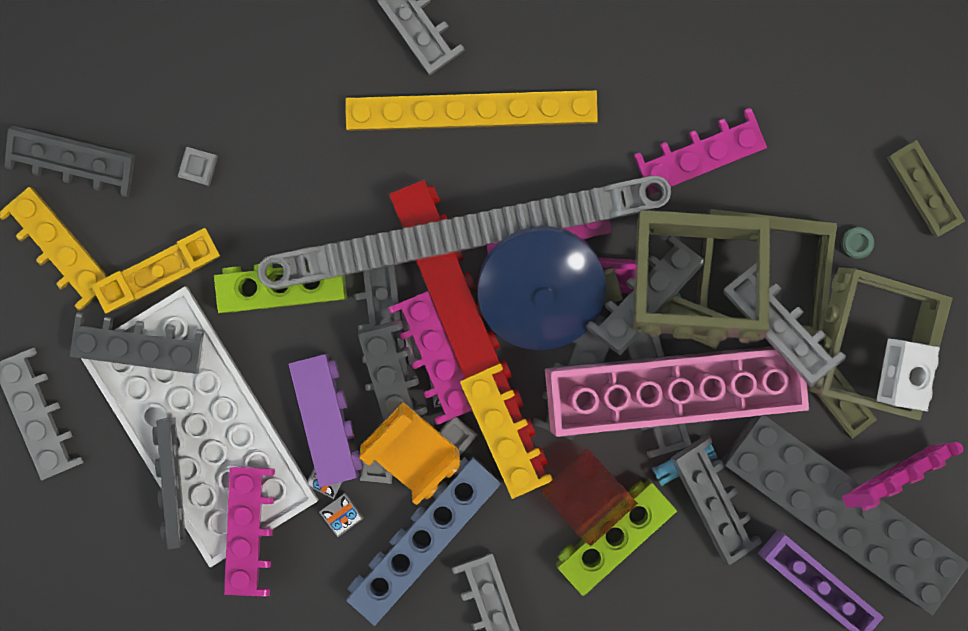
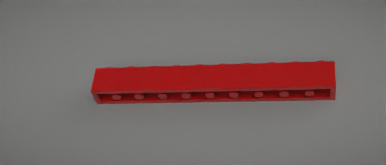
[389,180,548,477]

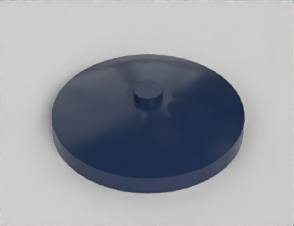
[477,226,606,350]

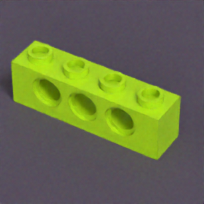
[214,264,347,313]
[556,479,677,596]

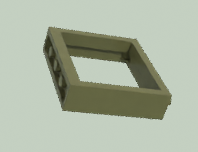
[695,209,837,337]
[633,210,770,343]
[807,267,953,421]

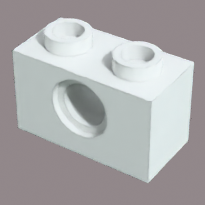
[876,338,940,411]

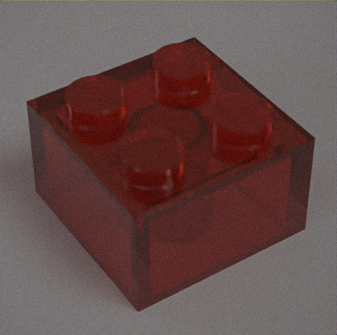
[541,448,638,546]

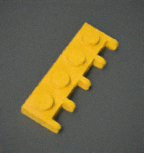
[0,187,108,311]
[460,363,553,499]

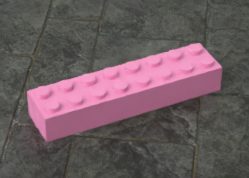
[545,346,809,437]

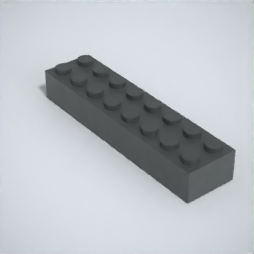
[721,415,968,616]

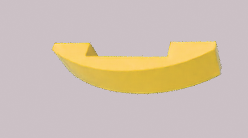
[91,228,220,314]

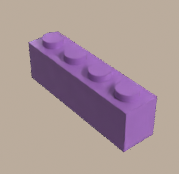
[289,354,363,488]
[758,530,884,631]

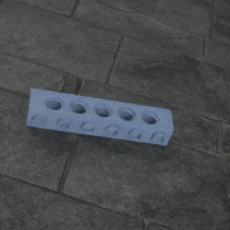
[346,455,502,626]

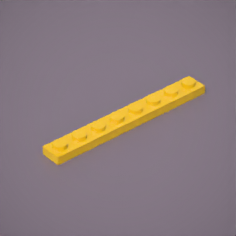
[345,90,598,131]

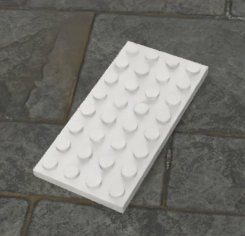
[81,286,319,567]

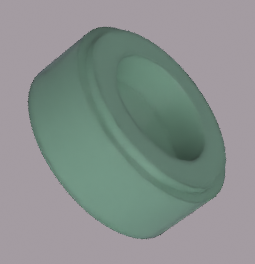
[840,227,874,259]

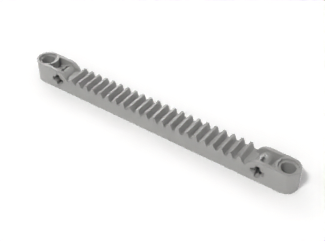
[258,176,671,289]

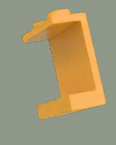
[360,402,460,505]

